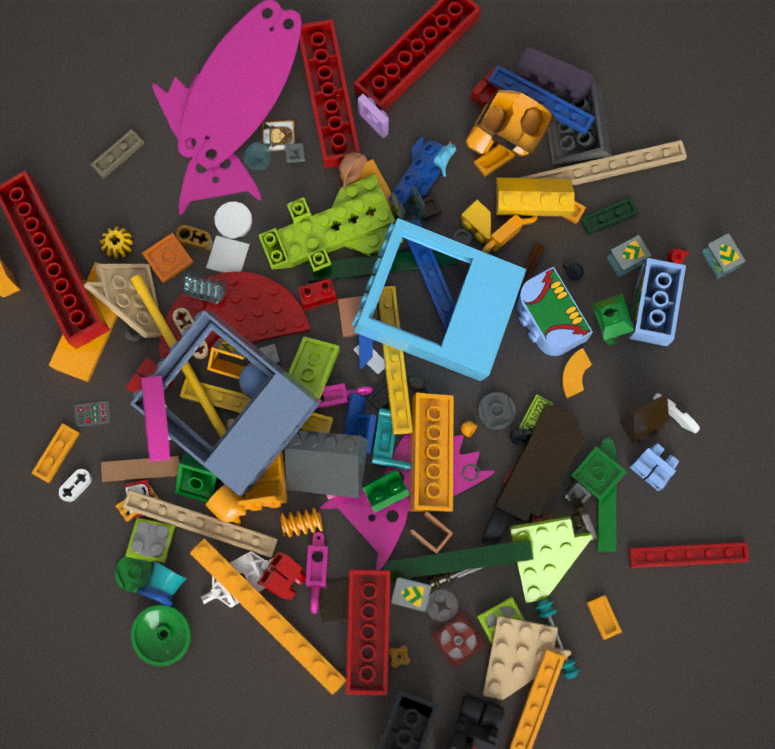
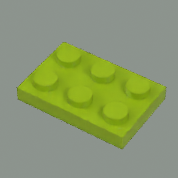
[288,337,340,398]

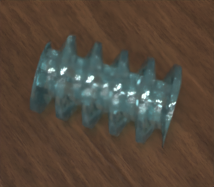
[184,272,227,304]

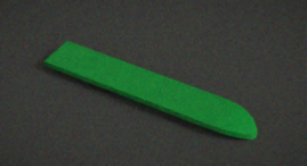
[598,437,617,552]

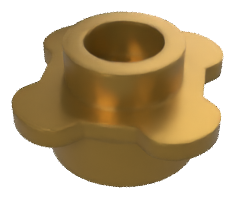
[388,645,410,668]

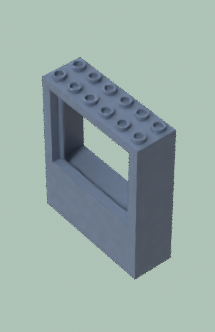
[131,310,322,496]

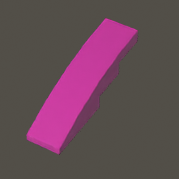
[141,376,170,462]

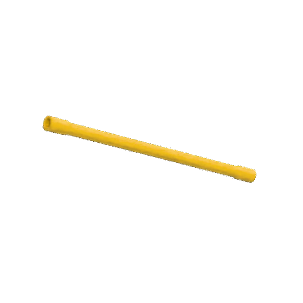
[130,274,227,438]

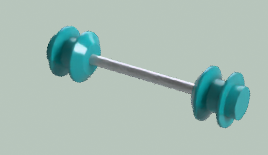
[535,599,581,679]

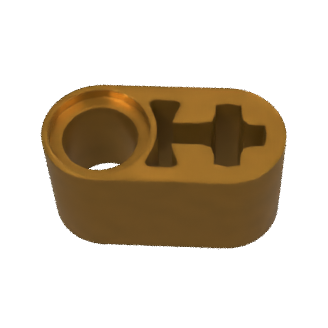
[176,225,213,252]

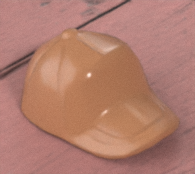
[339,152,367,189]

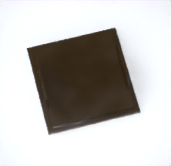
[319,578,349,622]

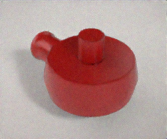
[668,248,689,264]

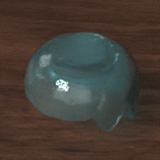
[244,143,272,171]

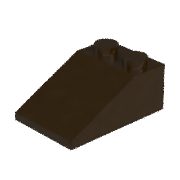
[620,394,669,443]

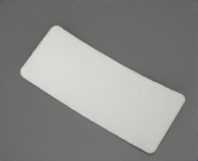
[354,345,385,374]

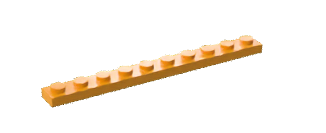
[190,538,347,695]

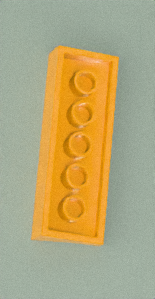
[49,262,118,383]
[410,393,454,512]

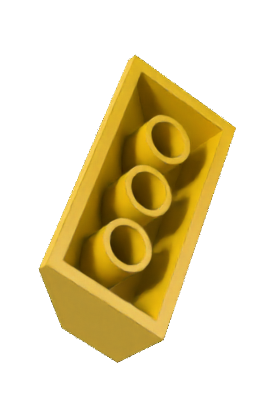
[496,178,574,217]

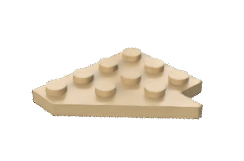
[84,264,162,338]
[483,615,571,700]

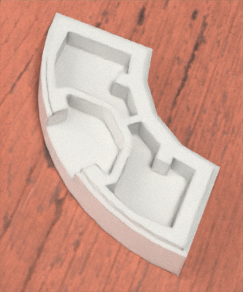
[653,394,700,433]

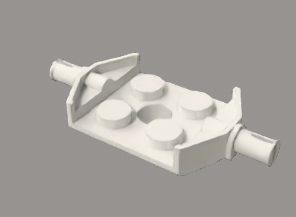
[201,551,273,608]

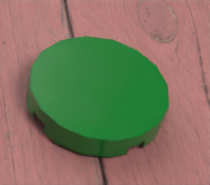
[115,555,154,593]

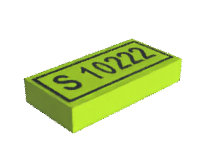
[519,394,553,435]

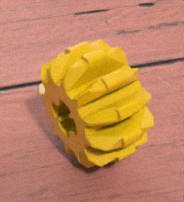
[100,226,133,259]

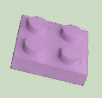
[358,94,389,139]

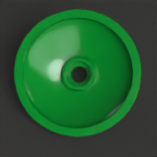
[131,605,191,666]

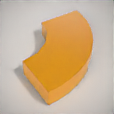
[562,348,592,399]

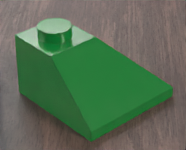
[175,451,217,502]

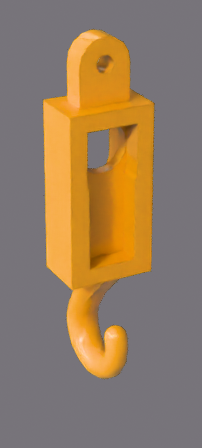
[482,214,538,254]

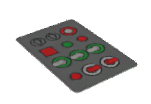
[74,401,110,427]

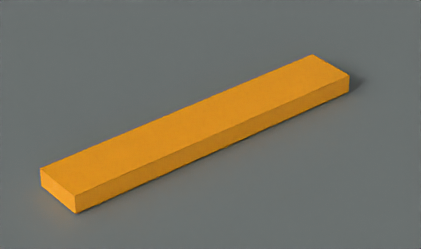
[509,648,566,749]

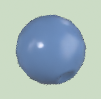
[239,362,269,399]

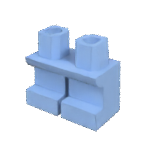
[629,443,679,491]

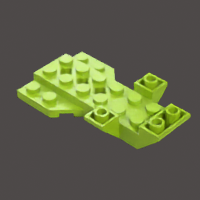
[258,174,403,272]

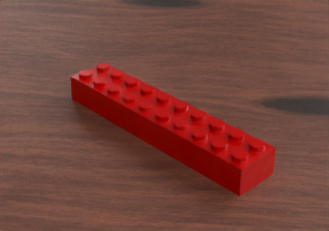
[0,170,110,349]

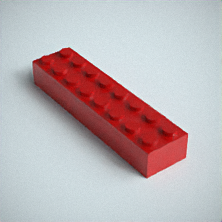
[354,0,481,111]
[299,19,360,169]

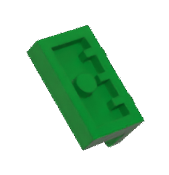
[362,469,410,512]

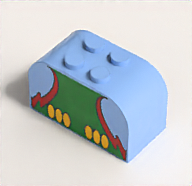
[628,258,686,346]
[517,267,593,356]

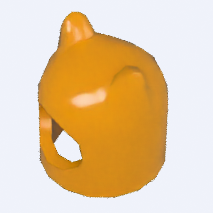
[206,484,246,525]

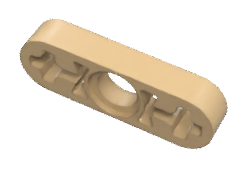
[173,308,209,359]

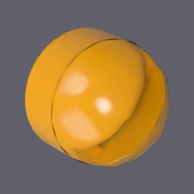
[461,421,477,438]

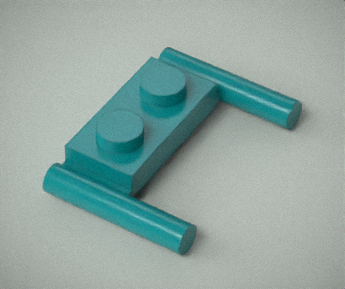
[371,408,412,470]

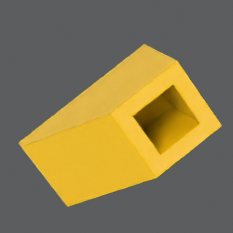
[460,200,491,245]

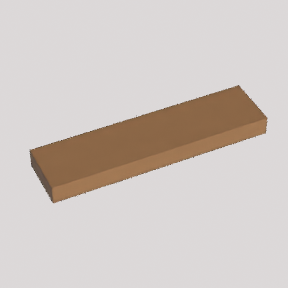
[101,456,180,482]

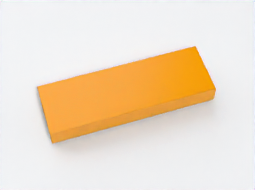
[32,423,80,483]

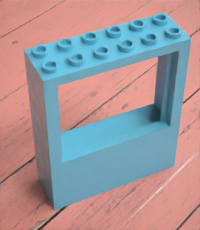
[352,218,526,381]

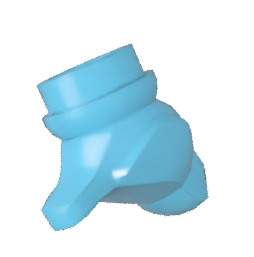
[433,141,456,177]

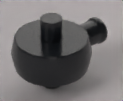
[563,261,584,281]
[510,428,533,445]

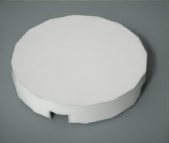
[215,202,252,239]

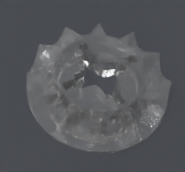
[426,590,458,622]

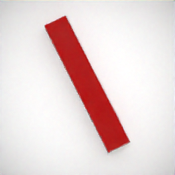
[628,542,749,568]

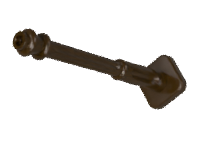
[428,498,598,590]

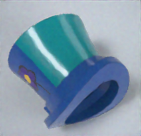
[137,561,187,607]

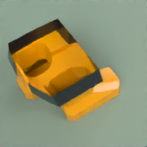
[465,90,555,157]

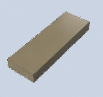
[90,129,145,179]

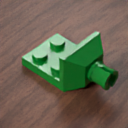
[593,294,634,346]

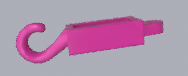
[315,383,373,410]
[306,532,328,614]

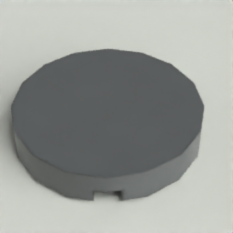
[477,392,516,430]

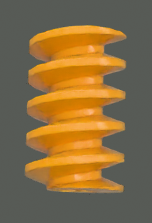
[281,508,323,538]

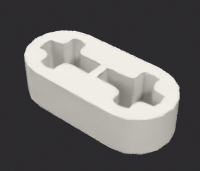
[59,469,92,502]

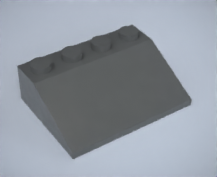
[547,81,611,166]
[285,430,369,498]

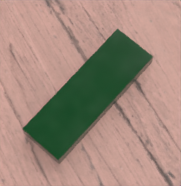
[580,197,639,236]

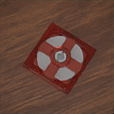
[430,612,486,669]

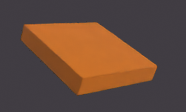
[142,232,194,284]

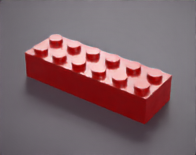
[346,569,390,695]

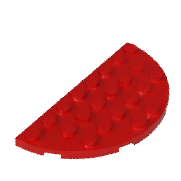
[159,271,310,360]

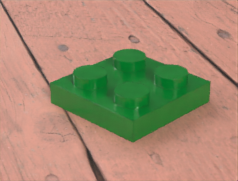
[571,446,627,502]

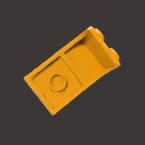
[238,452,287,511]

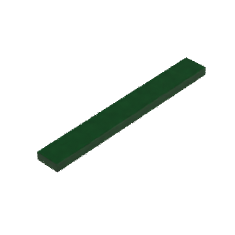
[307,249,458,283]
[375,539,535,581]

